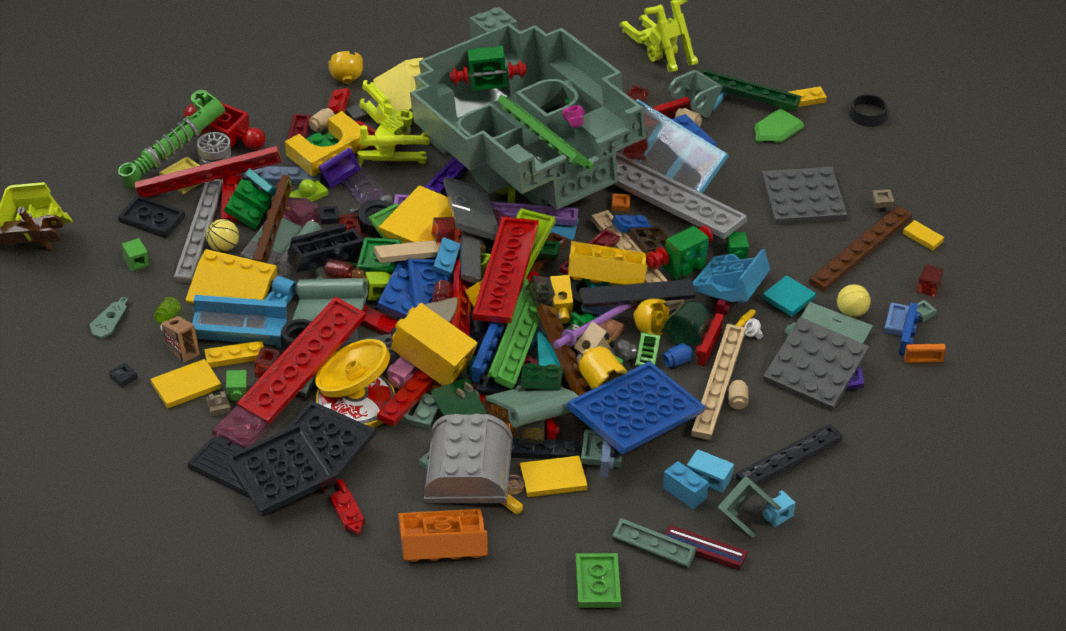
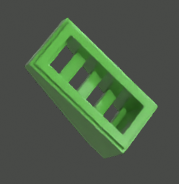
[635,332,660,367]

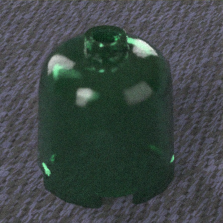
[664,301,710,346]

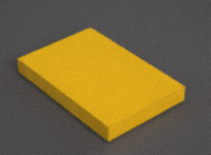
[151,359,222,409]
[520,456,587,497]

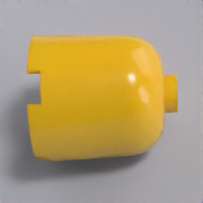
[579,346,628,389]

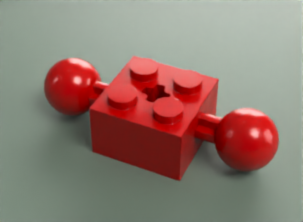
[183,102,266,150]

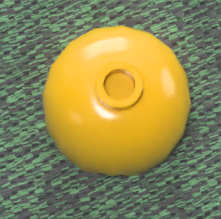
[328,51,363,84]
[633,298,669,336]

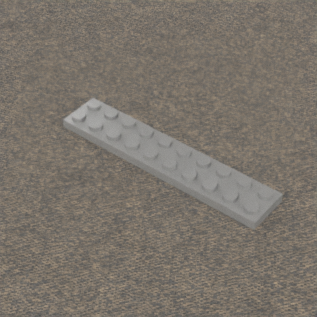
[614,152,747,239]

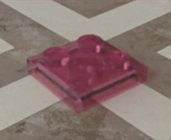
[212,406,269,448]

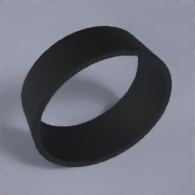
[849,94,887,127]

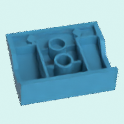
[693,249,770,303]

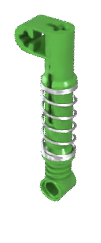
[118,90,225,188]

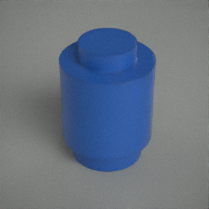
[662,343,693,368]

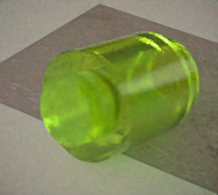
[154,297,181,324]

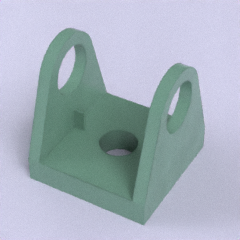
[668,70,723,118]
[718,476,781,538]

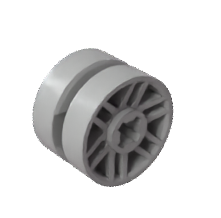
[197,132,231,165]

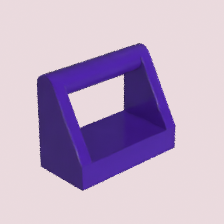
[319,147,361,188]

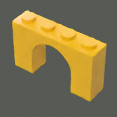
[285,111,369,177]

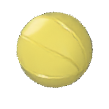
[837,284,871,318]

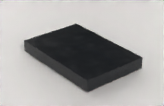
[118,195,186,238]

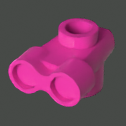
[562,105,585,128]

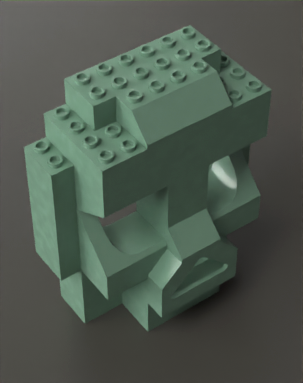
[410,23,646,210]

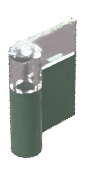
[240,218,322,277]

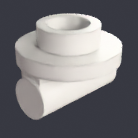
[744,318,763,339]

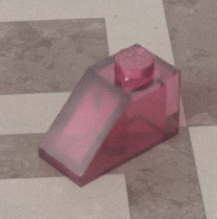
[283,197,319,227]

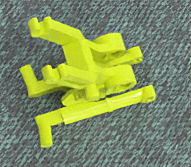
[619,0,698,72]
[357,80,431,167]

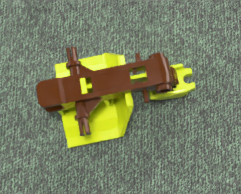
[0,182,73,251]

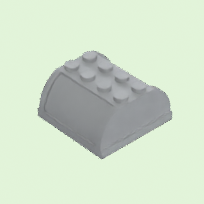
[424,414,513,503]

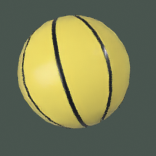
[206,219,239,252]

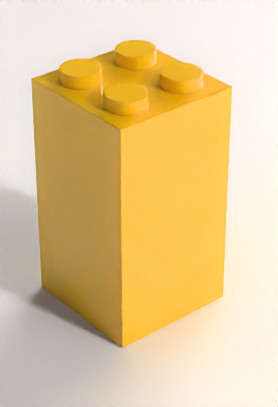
[391,303,477,386]

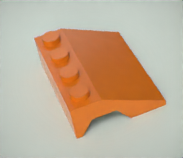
[398,509,488,562]

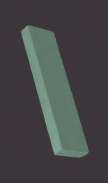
[612,518,697,568]

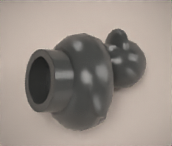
[608,339,636,363]

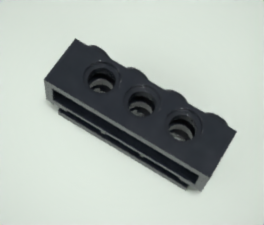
[287,224,364,273]

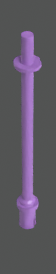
[553,303,640,349]

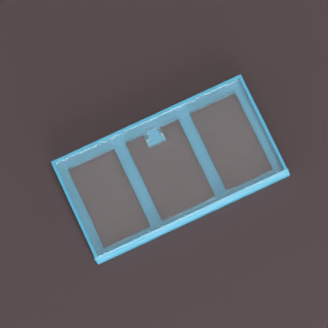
[616,99,729,193]

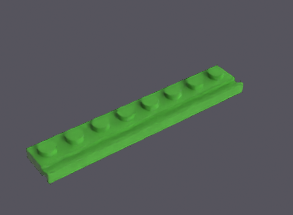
[497,95,595,171]
[486,279,550,389]

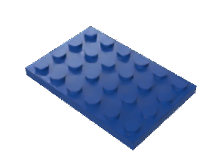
[566,361,706,454]

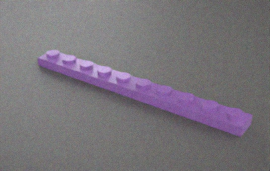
[394,194,578,226]

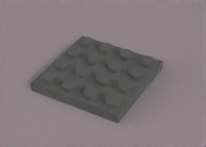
[761,167,847,225]
[763,317,869,410]

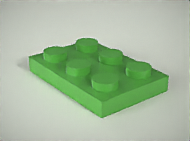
[575,553,621,608]

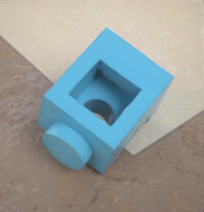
[762,490,796,527]

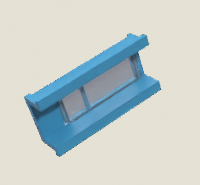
[192,295,287,347]

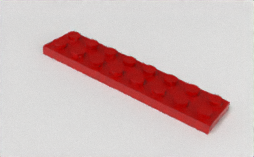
[472,217,539,324]
[237,296,367,425]

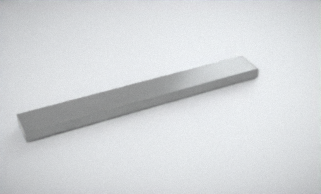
[174,179,223,283]

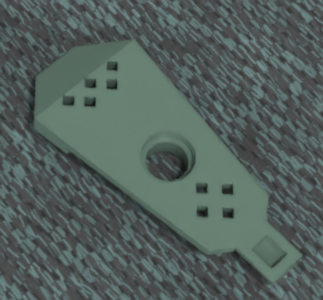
[89,297,129,340]

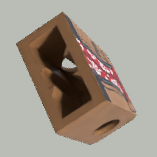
[160,316,200,363]

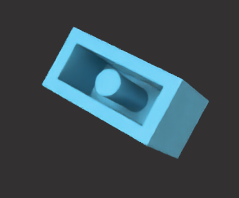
[687,449,734,493]

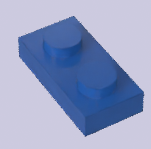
[611,215,652,232]

